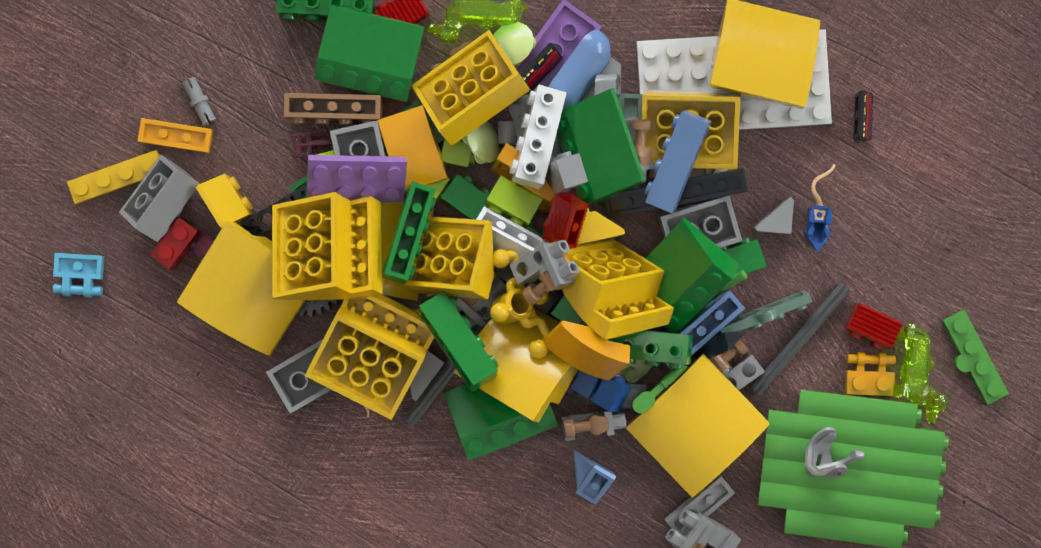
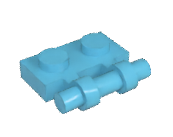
[53,253,104,298]

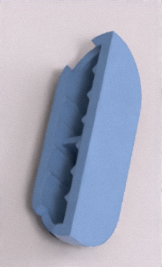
[549,30,611,110]

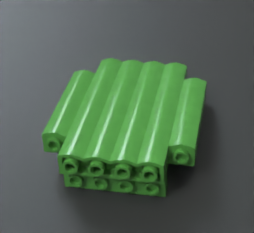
[758,389,949,548]

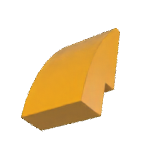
[378,105,448,193]
[490,143,554,214]
[543,321,630,381]

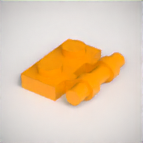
[845,352,896,396]

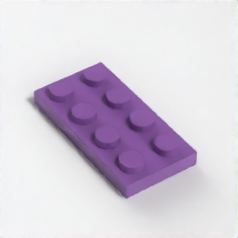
[516,0,602,92]
[306,155,407,202]

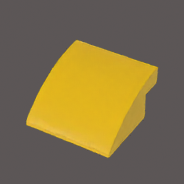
[708,0,820,109]
[272,192,383,300]
[177,221,305,356]
[562,239,674,340]
[305,294,434,420]
[454,300,578,423]
[626,354,770,498]

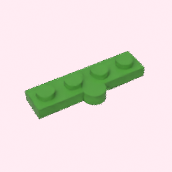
[941,310,1009,405]

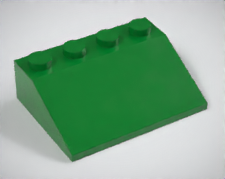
[314,4,425,102]
[557,88,646,205]
[645,218,740,334]
[444,384,558,461]

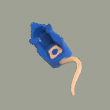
[803,164,835,252]

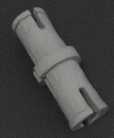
[182,77,217,126]

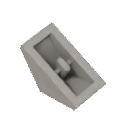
[751,197,794,235]

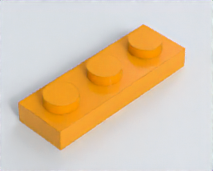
[138,118,213,153]

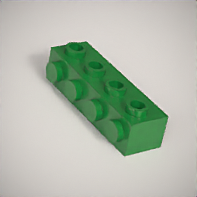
[276,0,375,22]
[382,181,436,285]
[418,291,499,392]
[608,330,693,369]

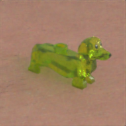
[427,0,529,44]
[893,321,948,424]

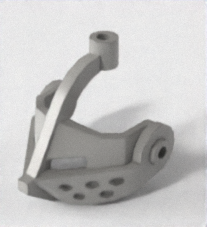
[805,427,864,478]

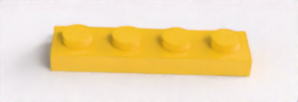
[67,150,160,204]

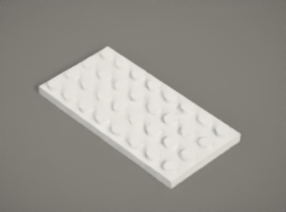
[636,29,832,130]

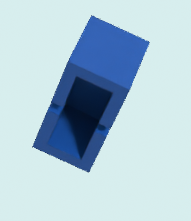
[571,371,632,412]

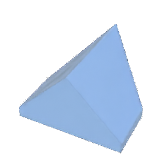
[573,449,616,505]

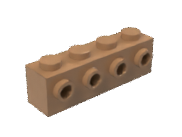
[284,93,383,125]

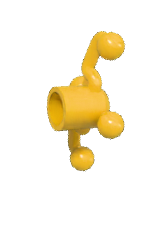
[490,249,551,359]

